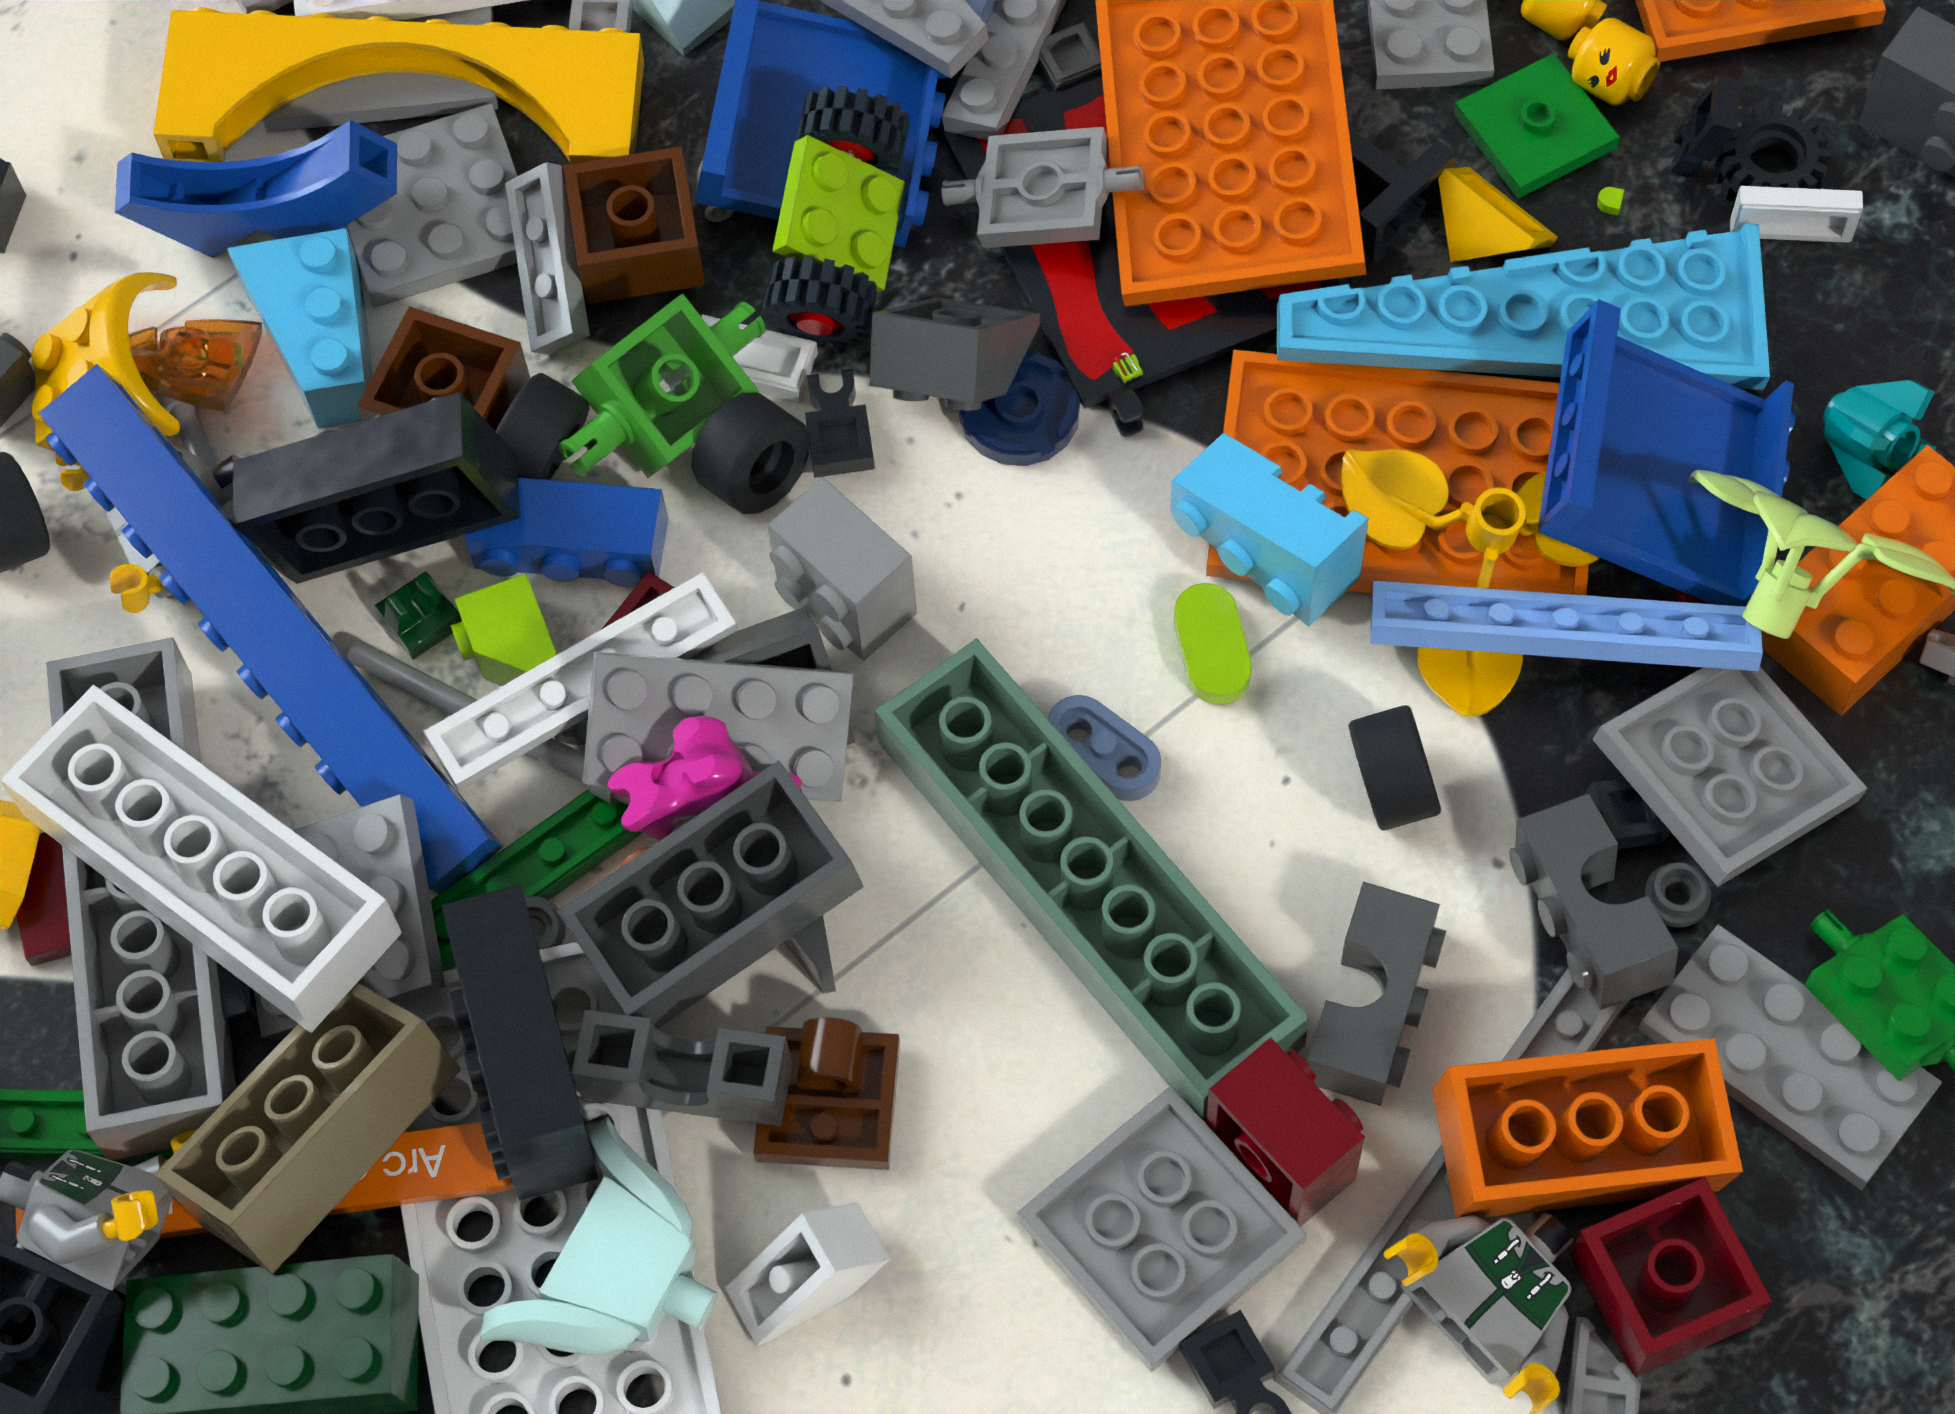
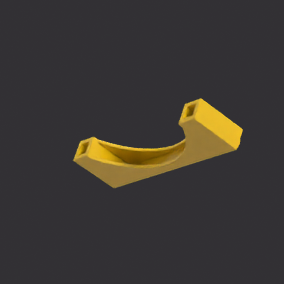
[153,7,644,164]

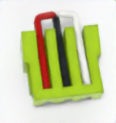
[1113,352,1143,383]

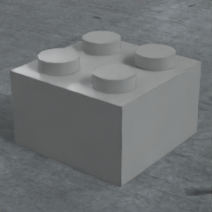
[767,477,917,661]

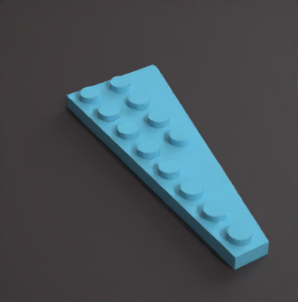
[1277,223,1770,390]

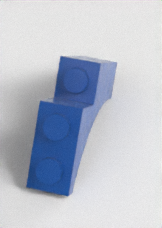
[115,120,397,258]

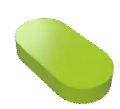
[1174,583,1252,705]

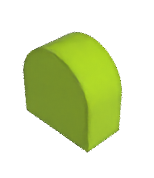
[1597,187,1624,216]

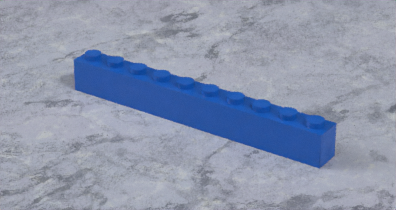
[39,364,504,894]

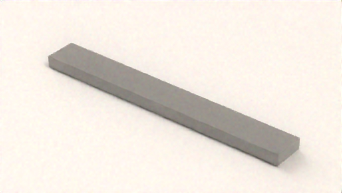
[1275,967,1630,1414]

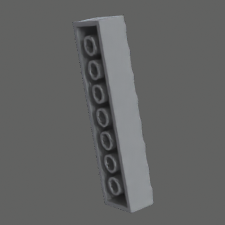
[46,637,237,1161]

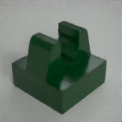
[374,571,462,660]

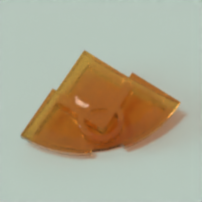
[128,319,262,412]

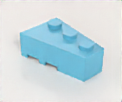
[227,228,373,428]
[1170,433,1369,627]

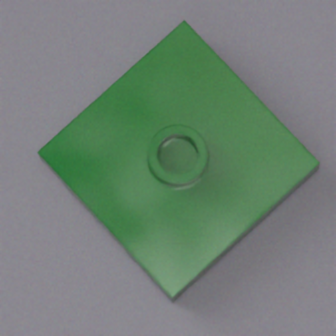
[1453,53,1620,199]

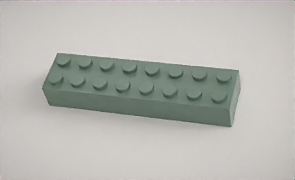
[874,638,1309,1122]

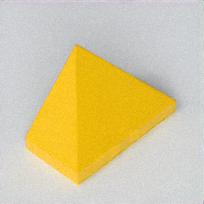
[1438,167,1558,262]

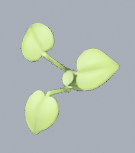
[1688,470,1955,639]

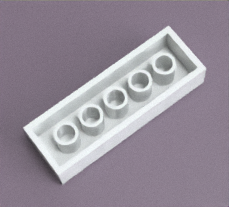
[0,685,402,1033]

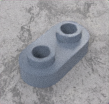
[1048,695,1161,801]

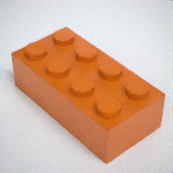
[1761,445,1955,717]
[1432,1038,1743,1218]

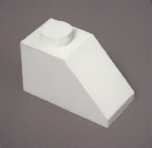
[725,1202,890,1346]

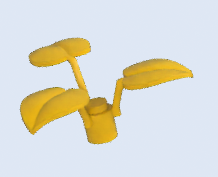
[1341,449,1600,718]

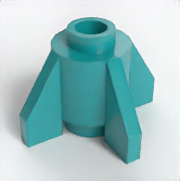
[1823,380,1937,500]

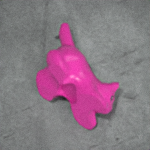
[607,716,802,841]

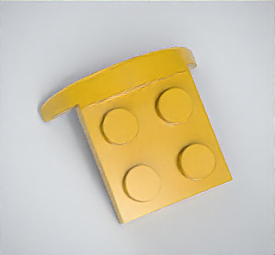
[32,272,180,451]

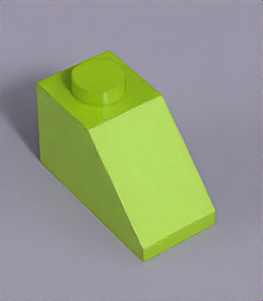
[450,573,557,686]

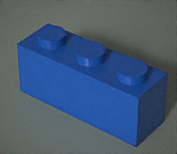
[465,478,668,587]

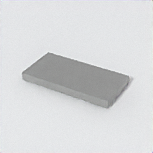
[263,6,498,132]

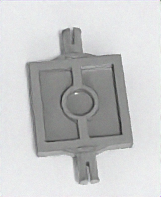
[941,127,1145,248]

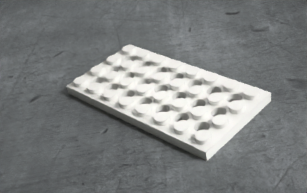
[395,942,722,1414]

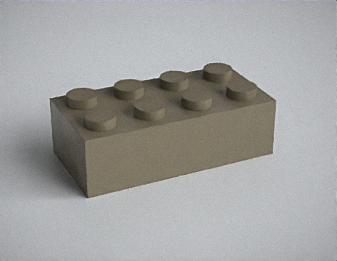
[154,982,461,1274]

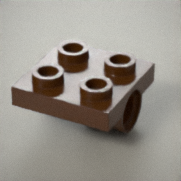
[753,1017,900,1170]

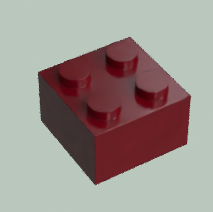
[1206,1037,1365,1227]
[1571,1177,1772,1378]

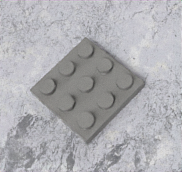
[347,103,518,308]
[1593,667,1868,887]
[254,794,445,1041]
[1017,1085,1307,1373]

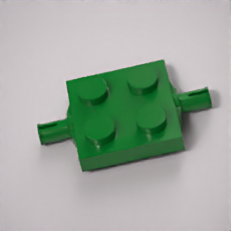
[1804,909,1955,1081]

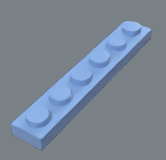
[1370,581,1763,671]

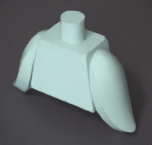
[479,1116,718,1355]

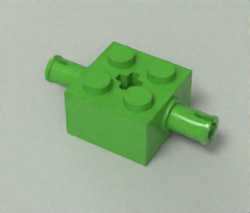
[558,293,766,478]

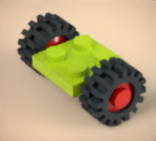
[761,86,910,348]

